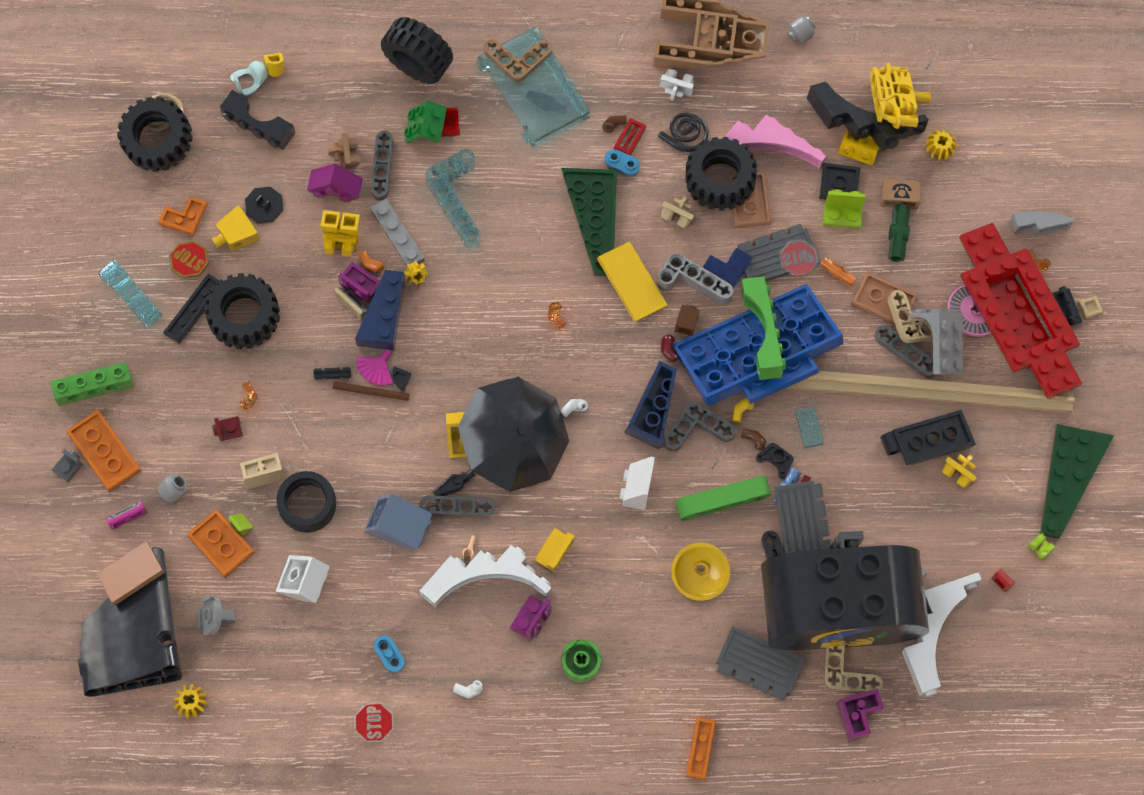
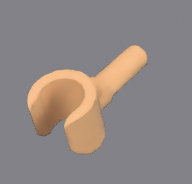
[462,535,476,562]

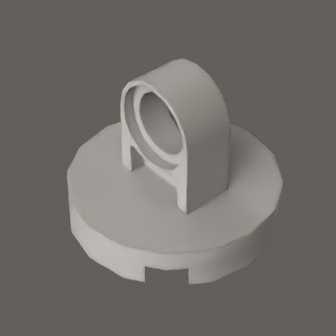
[198,596,235,636]

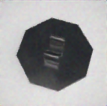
[245,187,283,223]

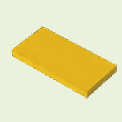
[597,241,667,323]

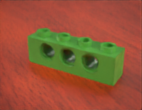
[50,362,134,406]

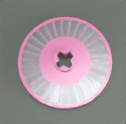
[947,285,991,337]

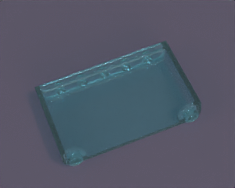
[476,27,590,148]

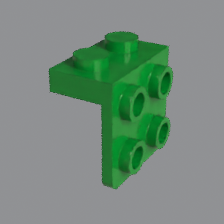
[404,100,447,143]

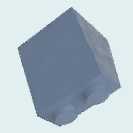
[364,493,432,551]

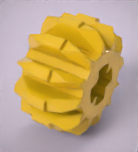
[925,129,957,161]
[173,684,208,719]

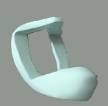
[230,61,267,96]

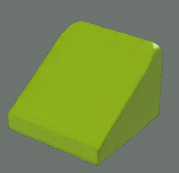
[228,513,253,536]

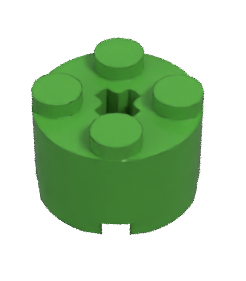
[561,640,601,684]

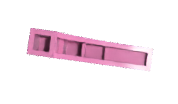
[725,115,826,169]

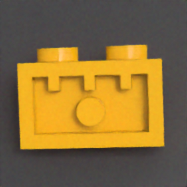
[838,129,879,165]

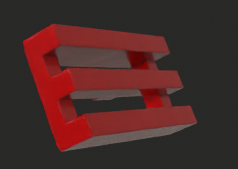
[613,118,646,156]

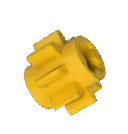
[404,261,429,286]

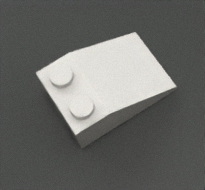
[619,457,655,510]

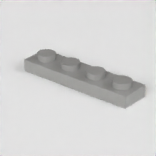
[370,199,425,267]

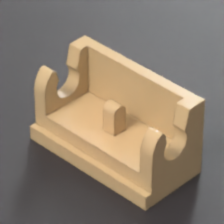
[240,453,285,490]

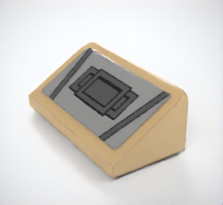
[334,287,368,321]

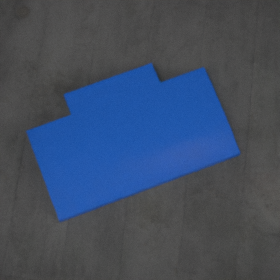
[672,284,844,407]

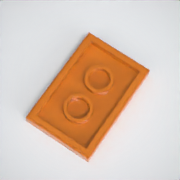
[186,509,255,578]

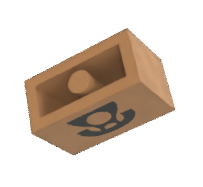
[880,177,921,209]

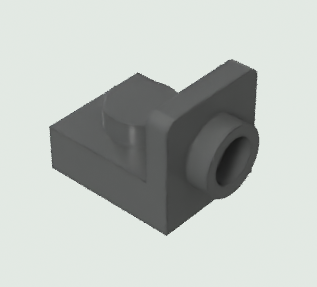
[52,449,83,483]

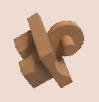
[328,133,360,170]

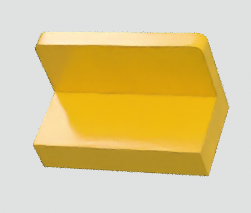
[535,528,575,573]

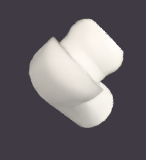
[453,680,483,699]

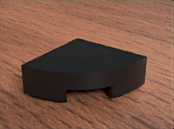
[392,366,412,392]

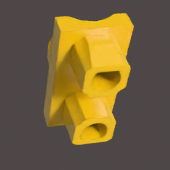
[942,454,977,488]

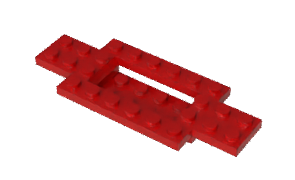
[959,223,1082,399]

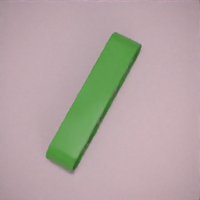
[675,476,772,520]

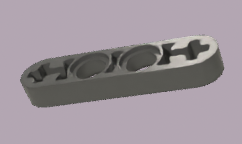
[371,130,393,200]
[874,325,936,378]
[419,495,496,515]

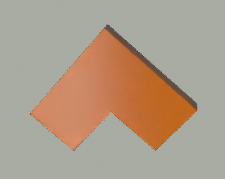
[158,196,208,237]

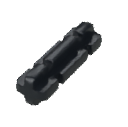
[313,367,351,380]

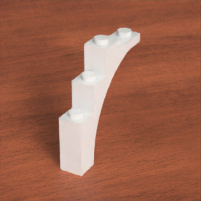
[420,545,551,608]

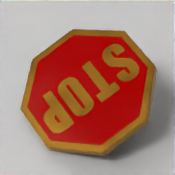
[169,241,209,278]

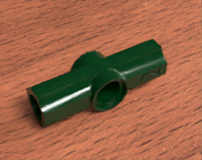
[888,204,910,262]

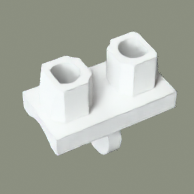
[660,69,694,101]

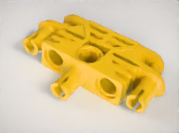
[870,63,931,129]

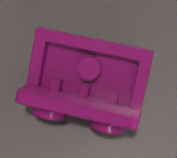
[338,262,380,302]

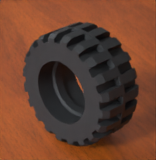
[381,17,453,84]
[117,97,193,172]
[685,137,757,211]
[205,273,280,349]

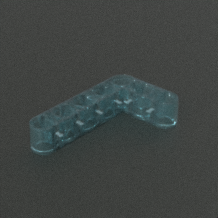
[425,149,480,249]

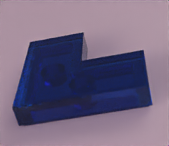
[702,248,753,290]

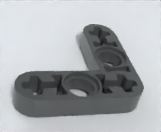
[665,402,735,452]

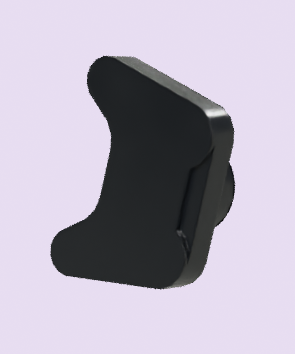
[756,443,794,479]

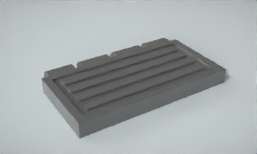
[736,224,820,282]
[774,480,832,554]
[716,626,805,701]

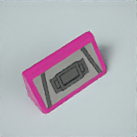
[106,501,147,530]

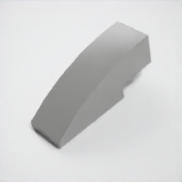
[1010,211,1074,237]

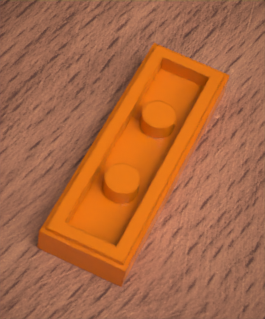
[685,717,716,781]

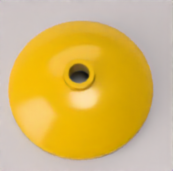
[671,542,730,601]

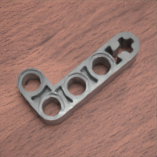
[657,254,733,305]

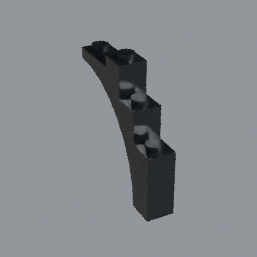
[807,81,929,151]

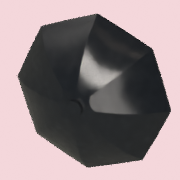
[458,376,569,492]

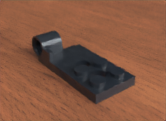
[880,410,976,466]

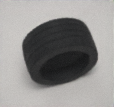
[276,471,336,533]

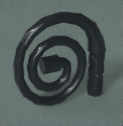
[658,113,709,153]

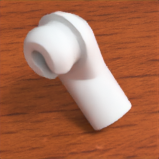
[560,399,588,418]

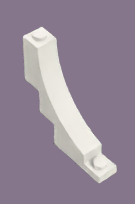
[902,572,982,697]

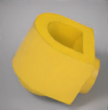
[263,53,284,77]

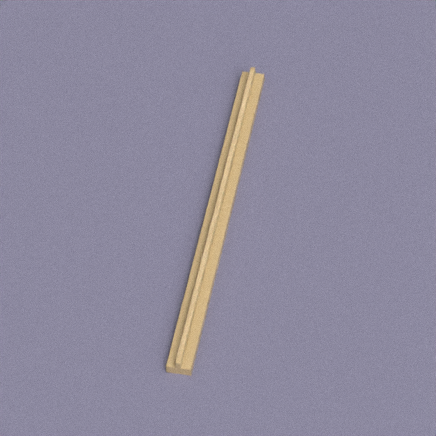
[786,371,1075,413]

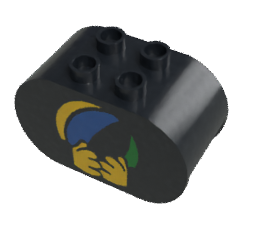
[761,545,929,651]

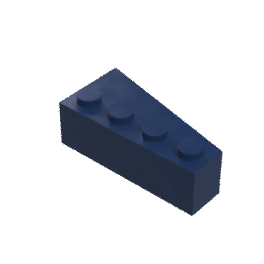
[355,270,405,350]
[624,361,677,450]

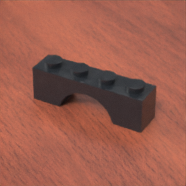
[220,90,296,150]

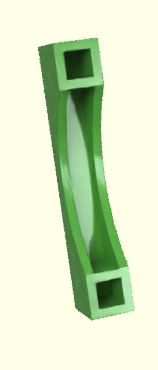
[741,277,786,380]

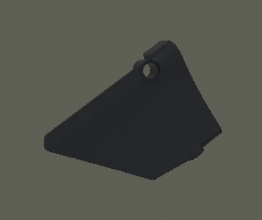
[78,547,182,697]

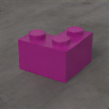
[307,164,363,202]
[837,689,884,742]

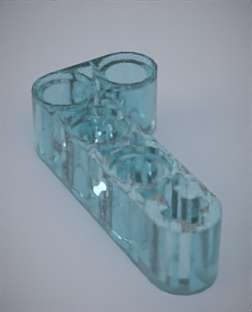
[98,259,162,327]

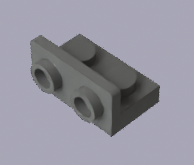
[832,531,864,549]

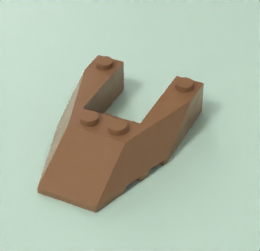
[653,0,770,70]

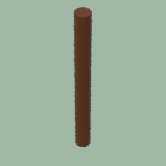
[333,381,410,401]

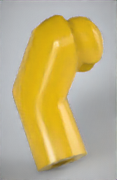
[732,398,754,423]

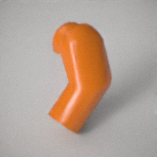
[359,251,384,272]

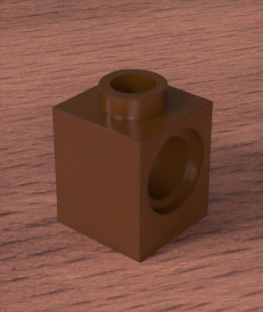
[674,305,700,336]

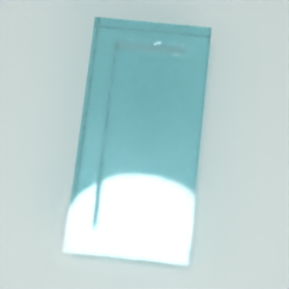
[795,407,824,449]

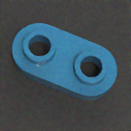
[605,150,640,177]
[374,636,405,673]

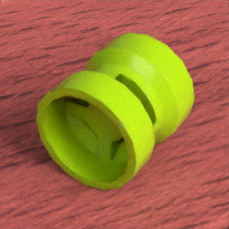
[1028,533,1055,560]

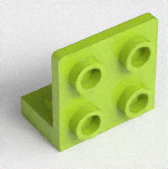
[823,189,866,229]

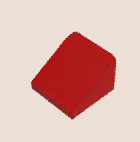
[992,569,1015,592]

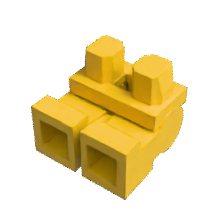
[320,210,360,257]

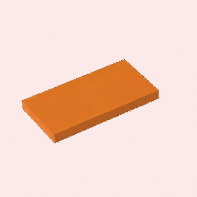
[66,410,142,492]

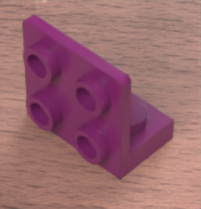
[510,594,552,641]

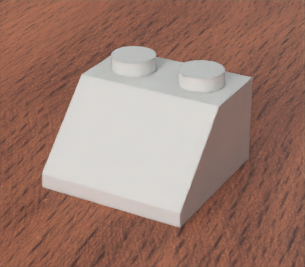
[275,555,330,603]

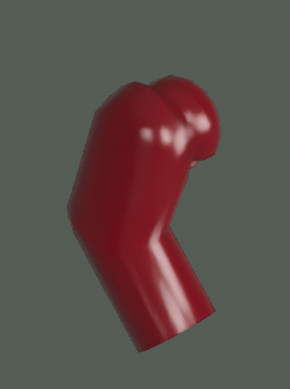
[660,334,679,363]

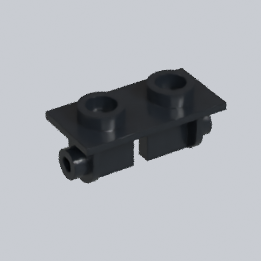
[1052,286,1082,326]

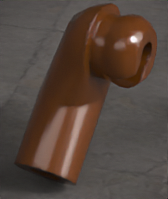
[602,115,627,133]
[741,429,767,450]

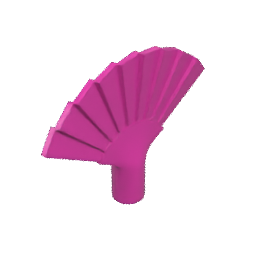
[356,349,393,385]

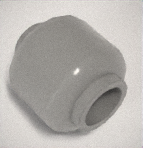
[788,16,816,43]
[158,474,188,503]

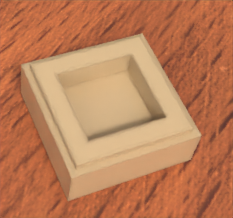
[1078,296,1104,320]

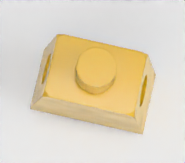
[211,205,260,251]

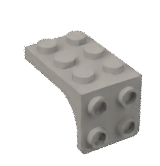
[910,309,963,374]

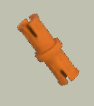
[819,257,857,288]

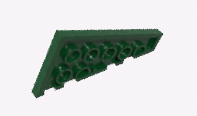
[561,168,617,276]
[1040,424,1114,539]

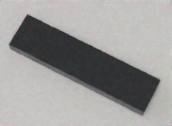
[163,273,219,344]

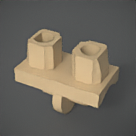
[661,196,696,229]

